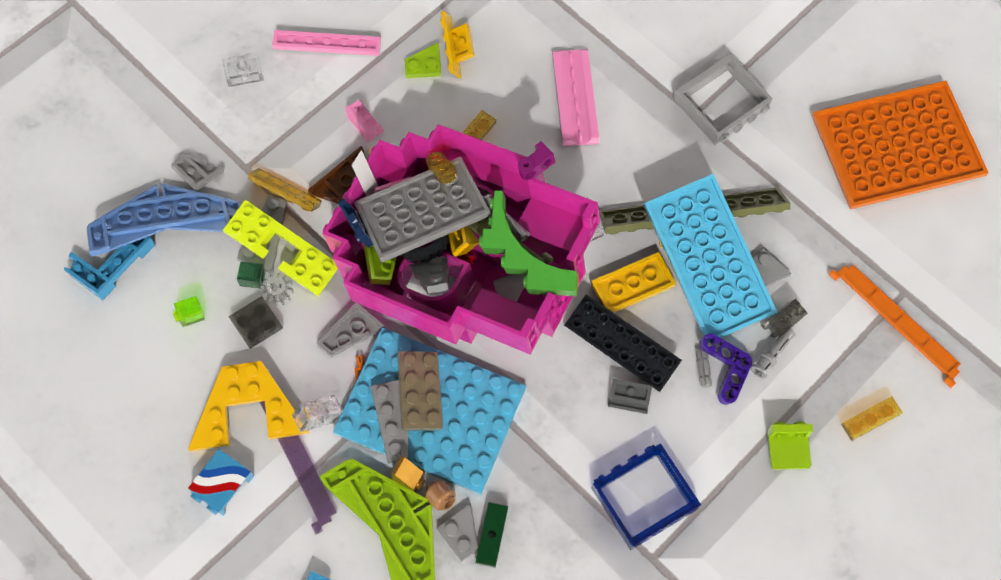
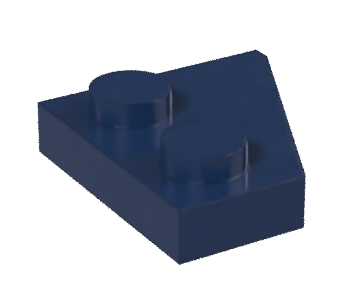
[338,198,373,248]

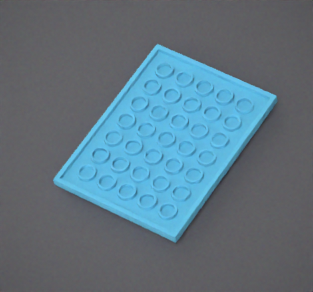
[333,327,526,495]

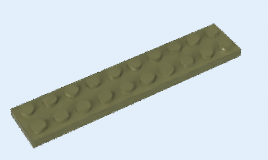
[599,187,790,235]

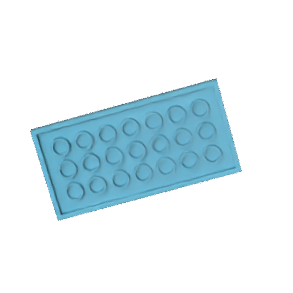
[643,174,778,343]

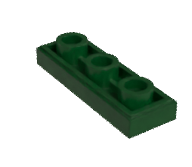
[475,502,508,568]

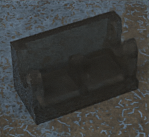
[761,298,808,338]

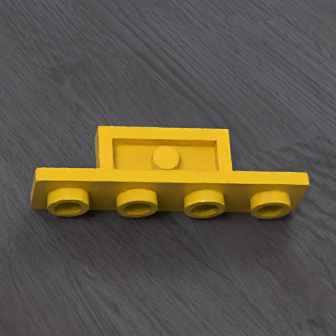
[440,11,475,78]

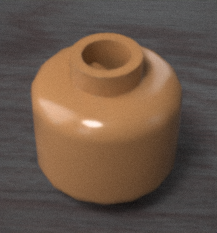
[425,480,455,510]

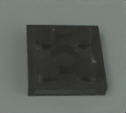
[228,296,283,349]

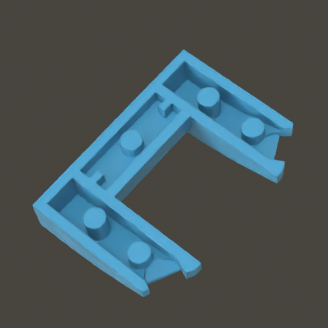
[64,236,155,301]

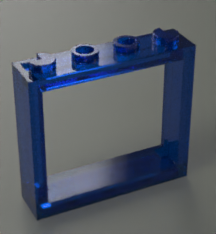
[591,443,701,551]

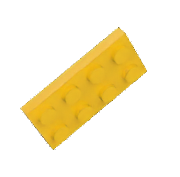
[591,252,676,313]

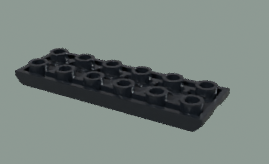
[564,294,682,392]

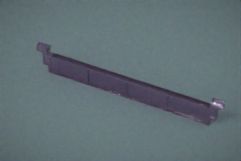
[259,401,337,534]

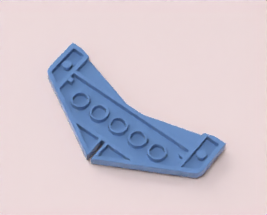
[87,183,241,256]

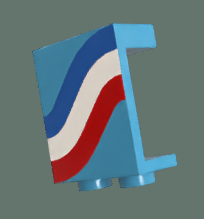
[188,449,254,516]

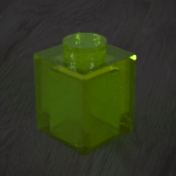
[172,296,205,327]

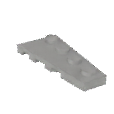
[237,194,287,274]

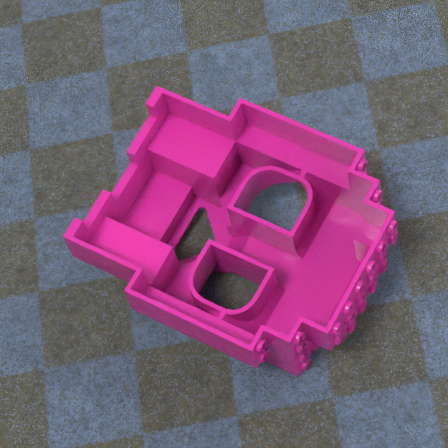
[322,124,600,355]

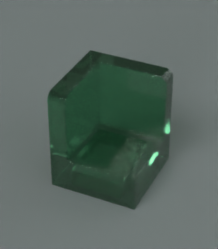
[237,262,266,289]

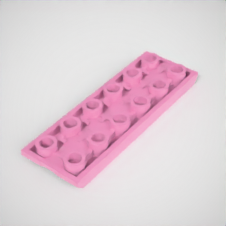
[552,49,599,146]

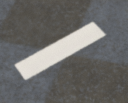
[352,150,378,197]

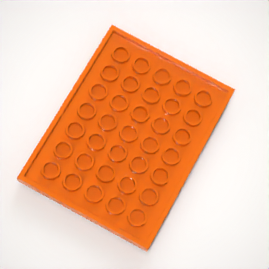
[812,80,989,210]

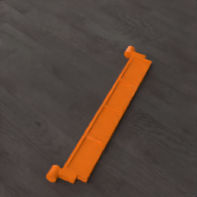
[828,265,961,388]

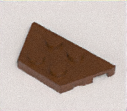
[308,146,366,204]

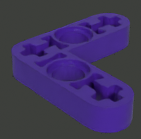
[699,333,752,405]

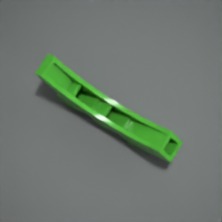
[479,191,579,296]

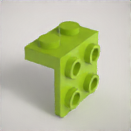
[767,421,813,470]

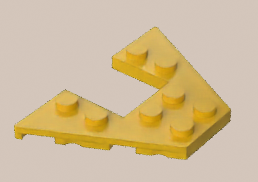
[188,361,310,452]

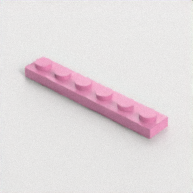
[272,30,381,56]

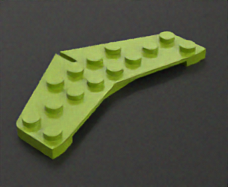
[319,459,435,580]

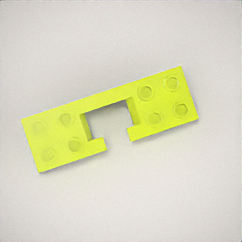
[223,200,338,297]

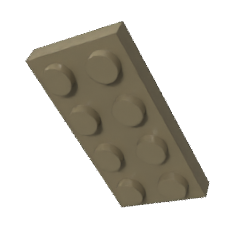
[397,351,443,431]

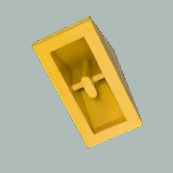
[448,226,479,257]

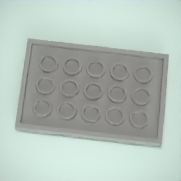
[354,156,491,263]

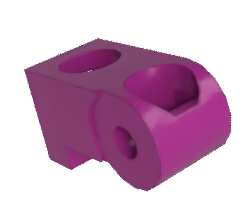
[518,141,556,180]

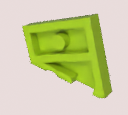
[404,43,441,79]

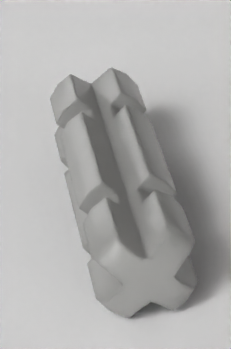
[696,350,712,388]

